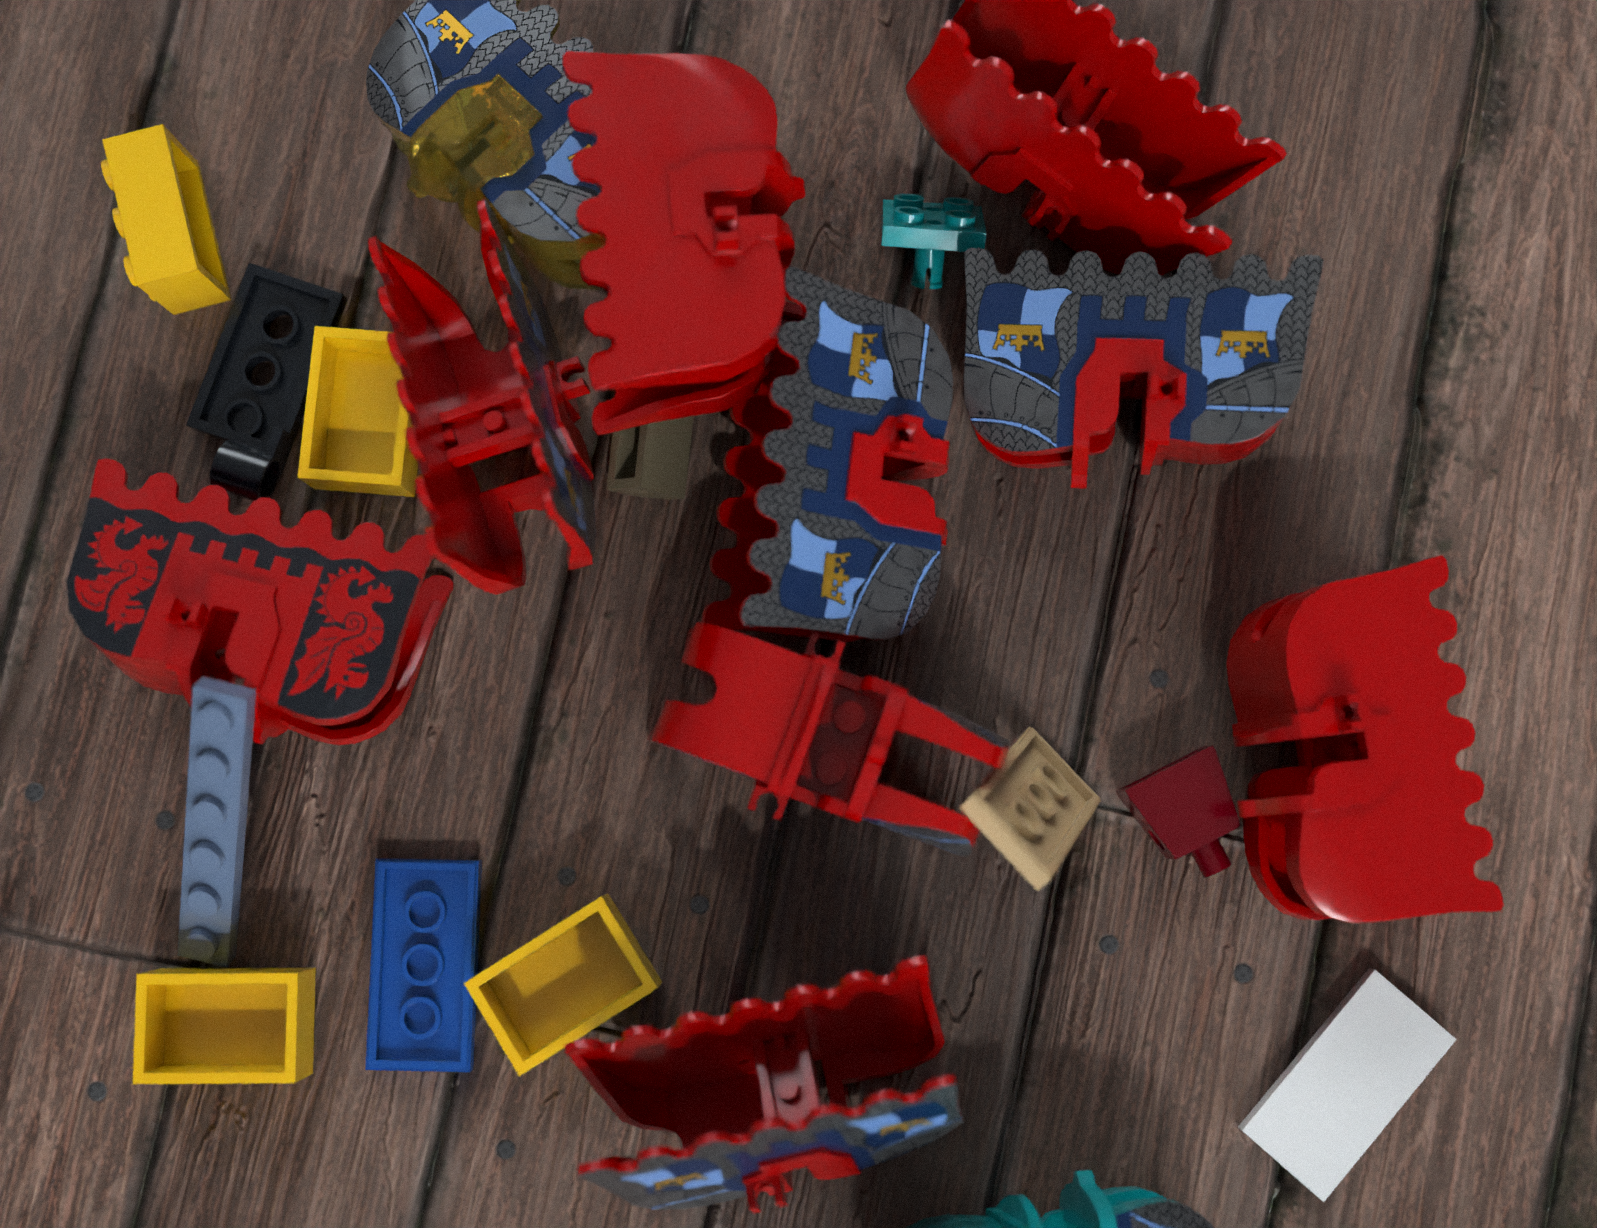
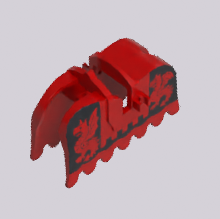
[66,458,454,745]

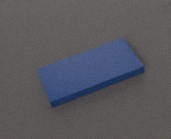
[365,858,482,1072]

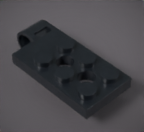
[186,263,348,501]

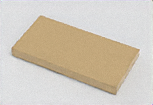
[959,726,1101,891]

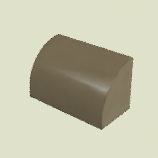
[606,416,694,499]

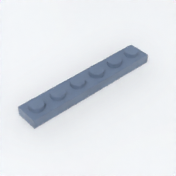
[177,676,256,968]

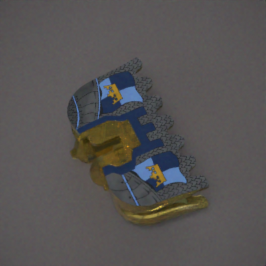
[366,0,606,290]

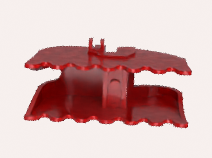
[905,0,1287,276]
[562,51,806,435]
[1226,555,1504,923]

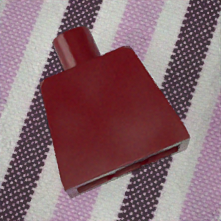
[1116,745,1240,878]

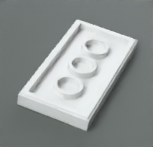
[1238,968,1457,1202]

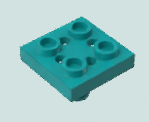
[881,193,987,289]

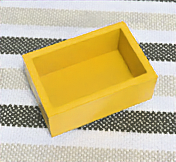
[101,124,231,315]
[297,326,418,497]
[464,893,662,1077]
[132,967,316,1084]

